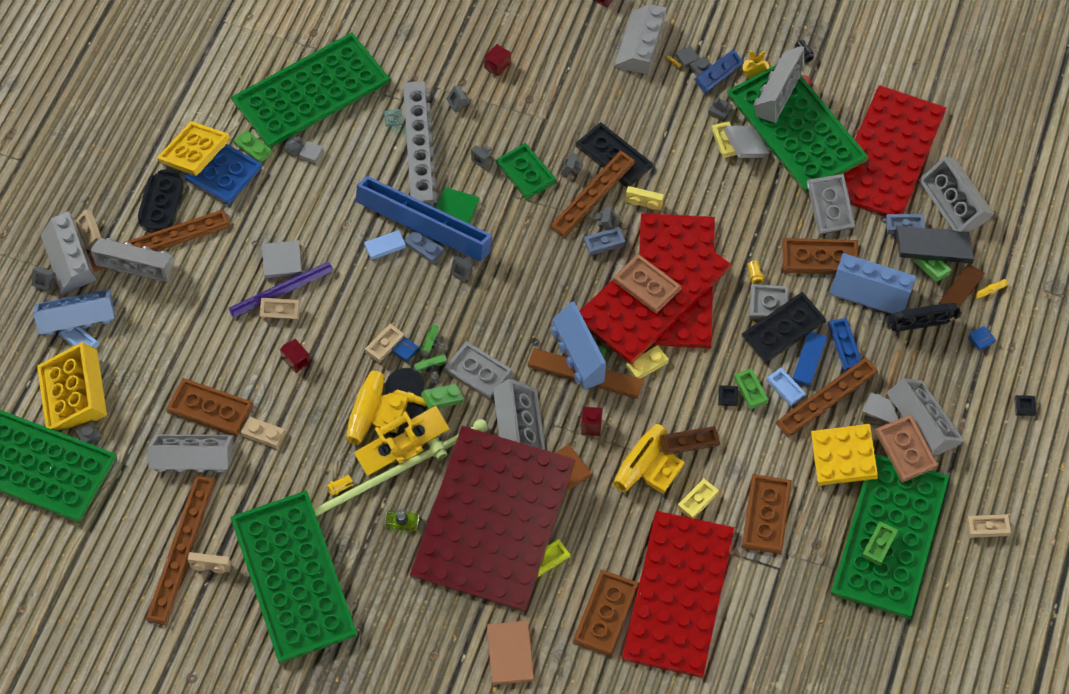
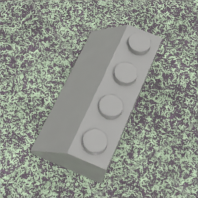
[614,4,666,75]
[753,46,804,123]
[919,156,994,232]
[41,211,97,295]
[91,238,174,283]
[887,378,964,455]
[493,379,545,450]
[148,434,233,472]

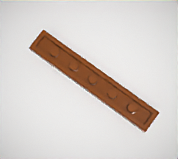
[550,150,635,238]
[528,348,644,399]
[776,357,878,438]

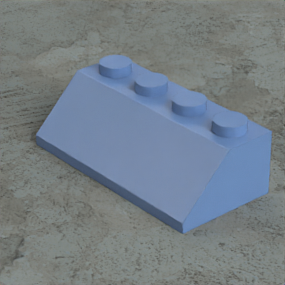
[829,253,916,314]
[33,289,115,336]
[550,301,606,390]

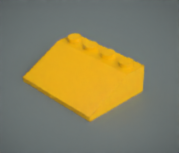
[37,342,107,431]

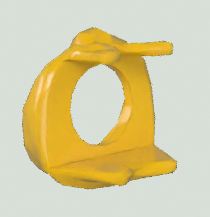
[743,50,770,79]

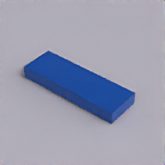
[694,49,744,93]
[828,318,861,372]
[792,332,827,387]

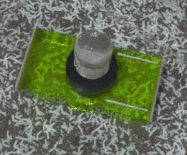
[384,509,420,531]

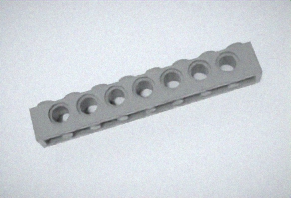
[403,81,437,207]

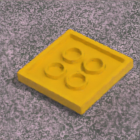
[157,121,231,176]
[811,424,878,486]

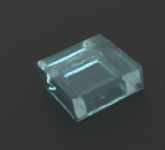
[384,109,403,127]

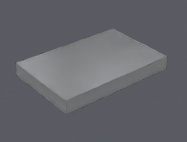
[807,174,856,235]
[444,341,513,401]

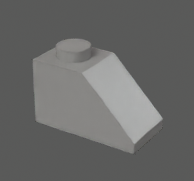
[860,393,898,427]

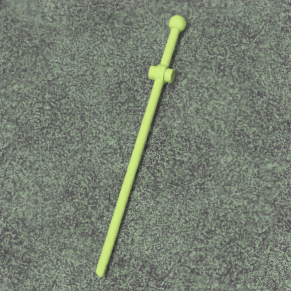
[314,419,488,516]

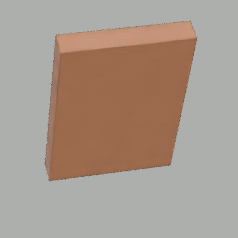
[613,254,681,314]
[875,414,938,482]
[487,621,534,685]

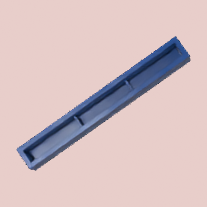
[356,176,492,262]

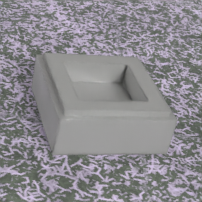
[299,141,324,164]

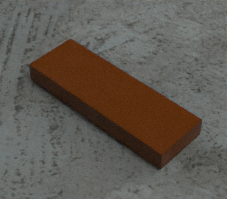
[939,264,985,307]
[659,426,720,455]

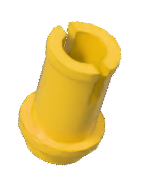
[747,261,764,284]
[327,475,354,496]

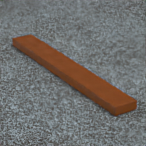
[88,209,230,272]
[146,475,216,626]

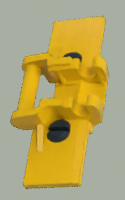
[354,406,450,476]

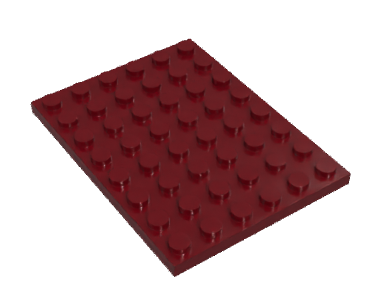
[410,426,576,612]

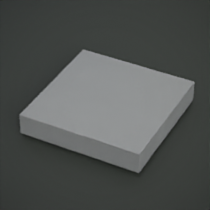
[724,126,770,158]
[262,240,302,279]
[749,284,789,320]

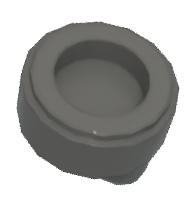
[285,137,304,156]

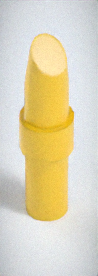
[976,279,1008,299]
[392,390,427,407]

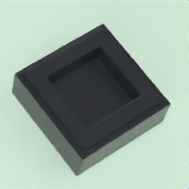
[718,385,738,407]
[1014,395,1036,416]

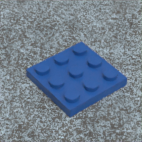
[184,144,262,205]

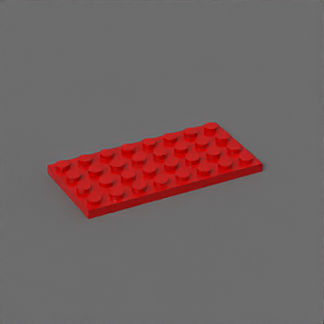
[843,85,947,216]
[639,213,715,349]
[579,222,731,365]
[622,511,735,678]

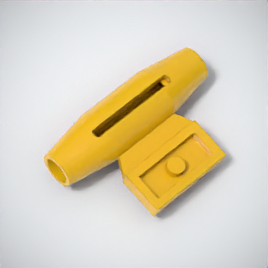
[346,371,408,445]
[613,424,685,494]

